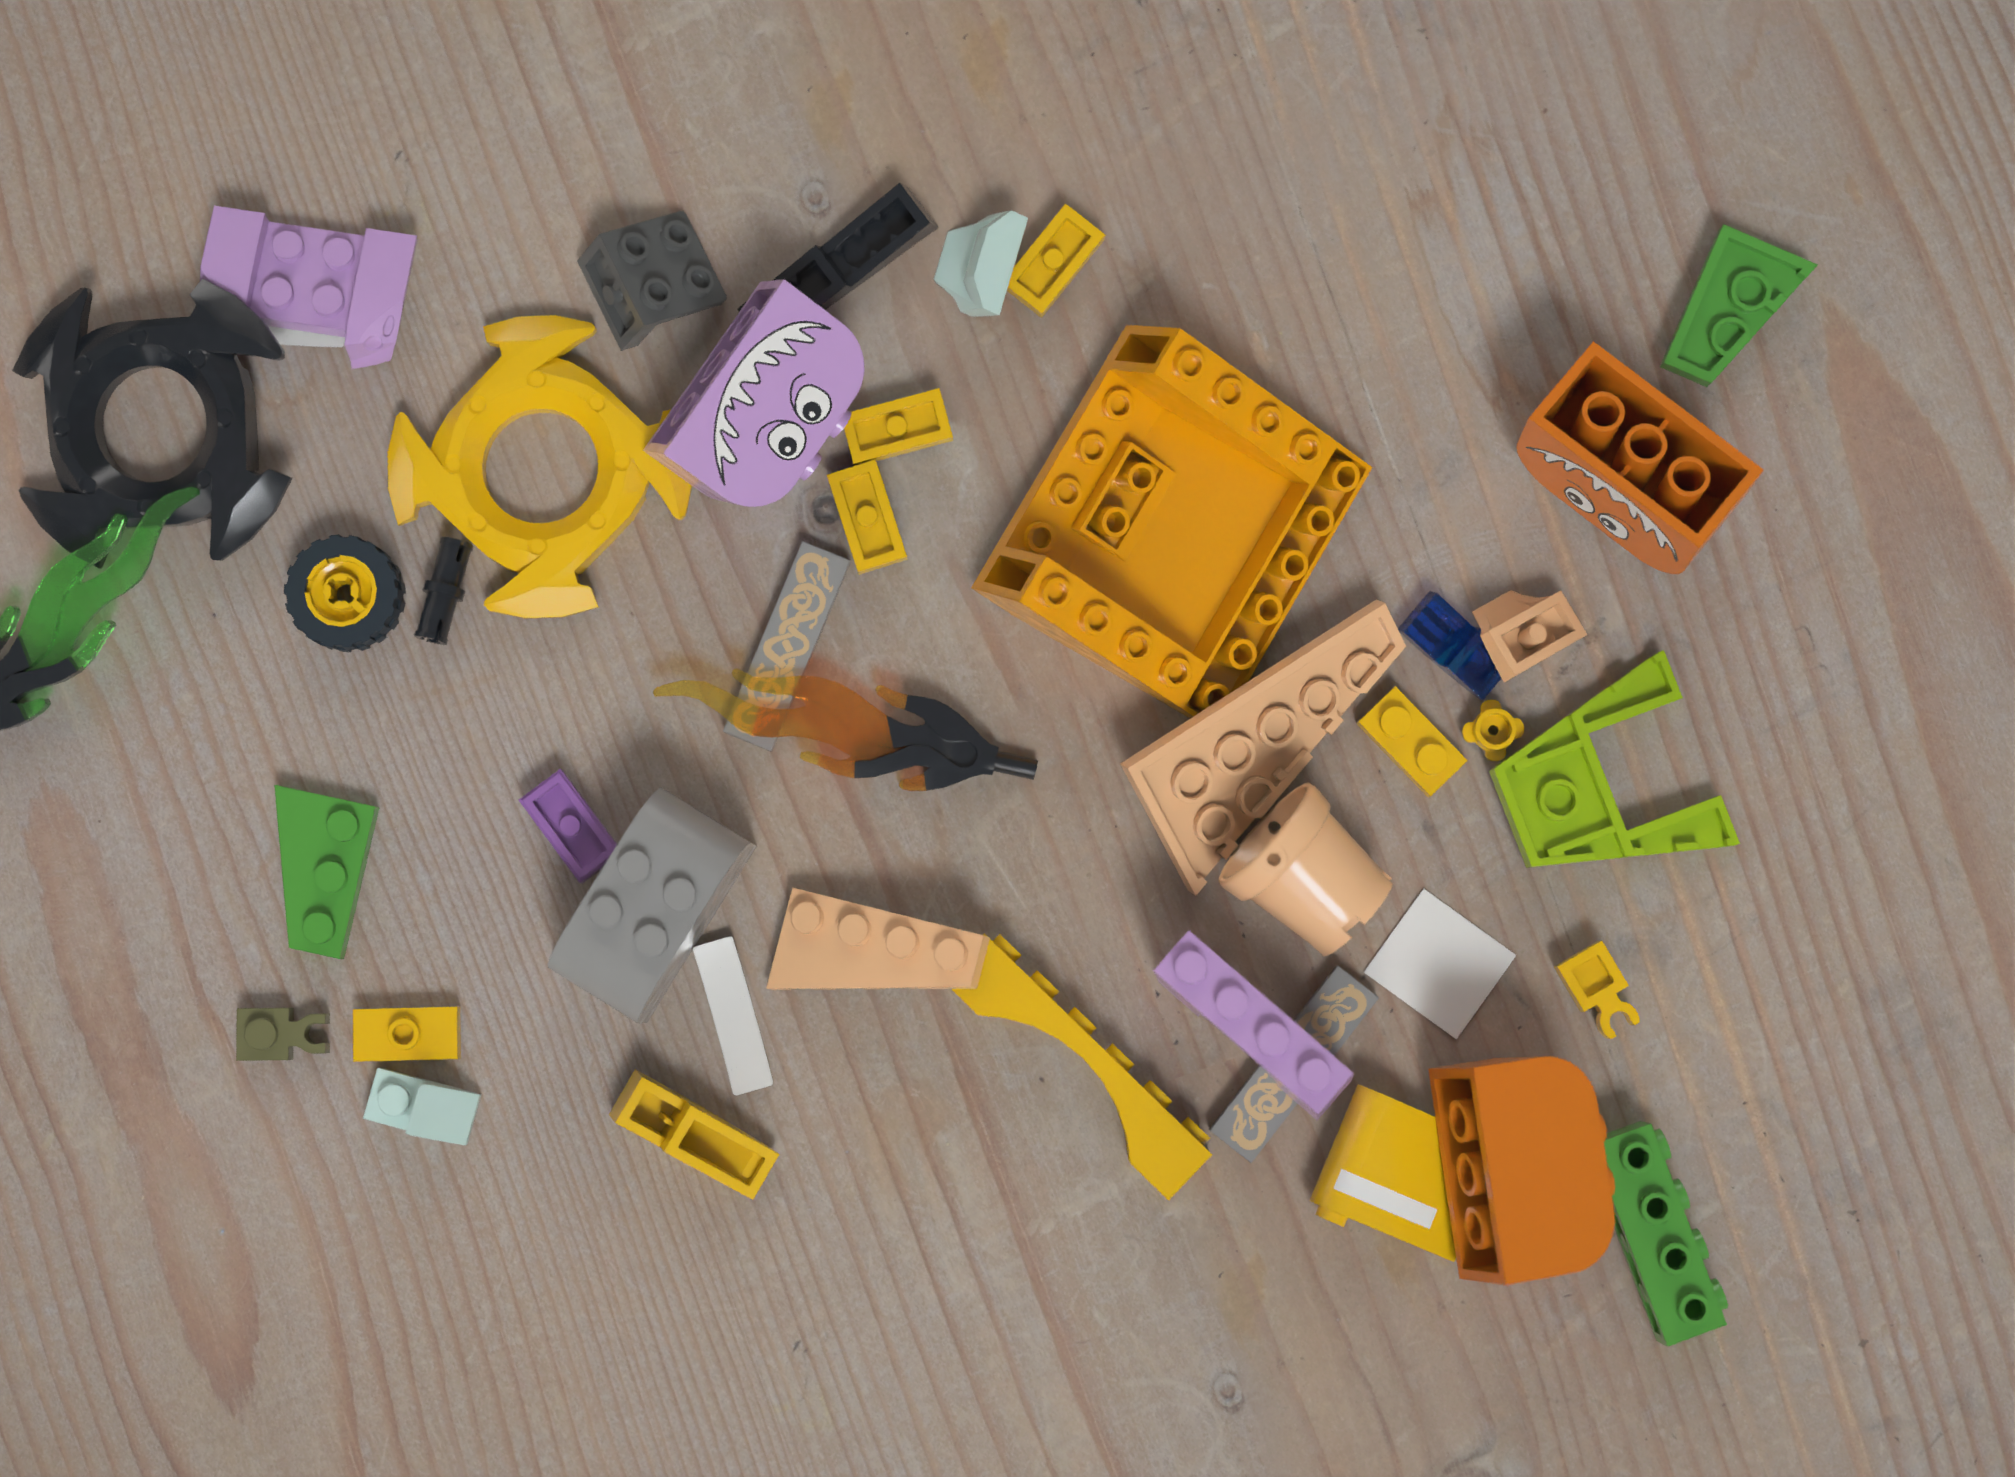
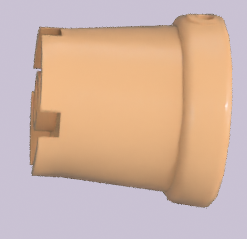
[1218,782,1393,956]

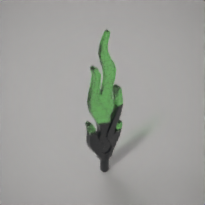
[0,487,200,731]

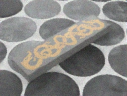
[723,541,851,752]
[1209,965,1379,1163]

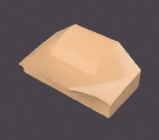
[1472,590,1587,682]

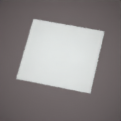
[1364,888,1516,1039]

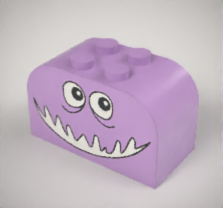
[643,279,864,507]

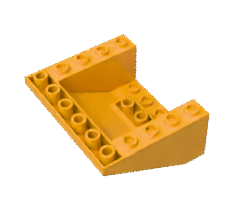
[971,325,1373,719]

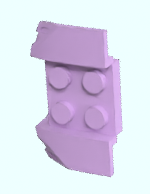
[200,206,417,369]

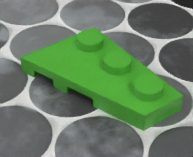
[1660,224,1818,387]
[274,785,379,959]

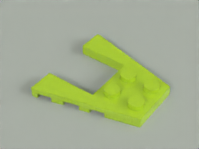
[1489,650,1740,868]

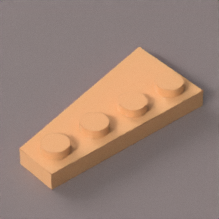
[766,887,990,990]

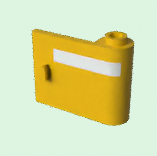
[1309,1084,1456,1262]

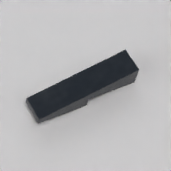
[738,183,939,312]

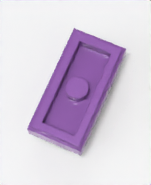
[519,769,617,884]

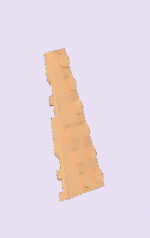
[1120,600,1406,896]

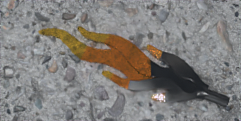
[653,668,1038,791]

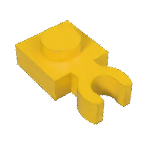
[1554,940,1640,1039]

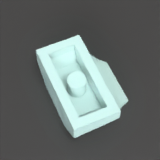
[934,210,1028,317]

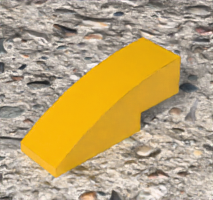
[609,1069,780,1200]

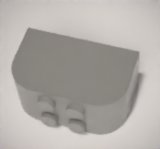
[547,787,757,1024]

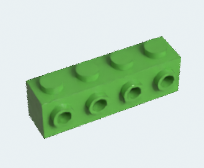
[1604,1121,1728,1347]

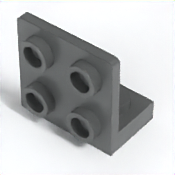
[577,211,727,351]

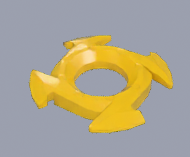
[387,315,692,619]

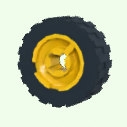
[284,534,406,652]

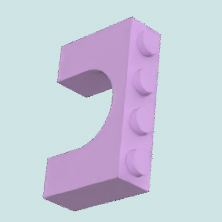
[1153,930,1354,1120]

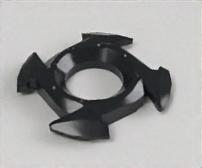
[12,278,293,569]

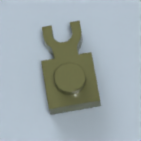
[236,1008,330,1061]

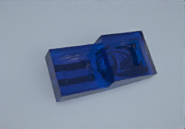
[1398,591,1501,700]

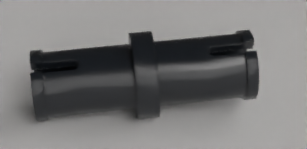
[414,537,474,645]

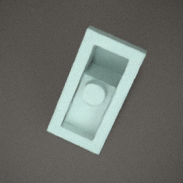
[363,1067,482,1146]

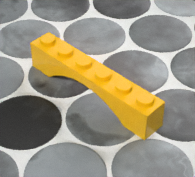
[951,933,1212,1201]

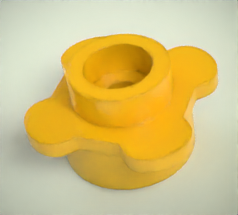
[1462,699,1524,761]

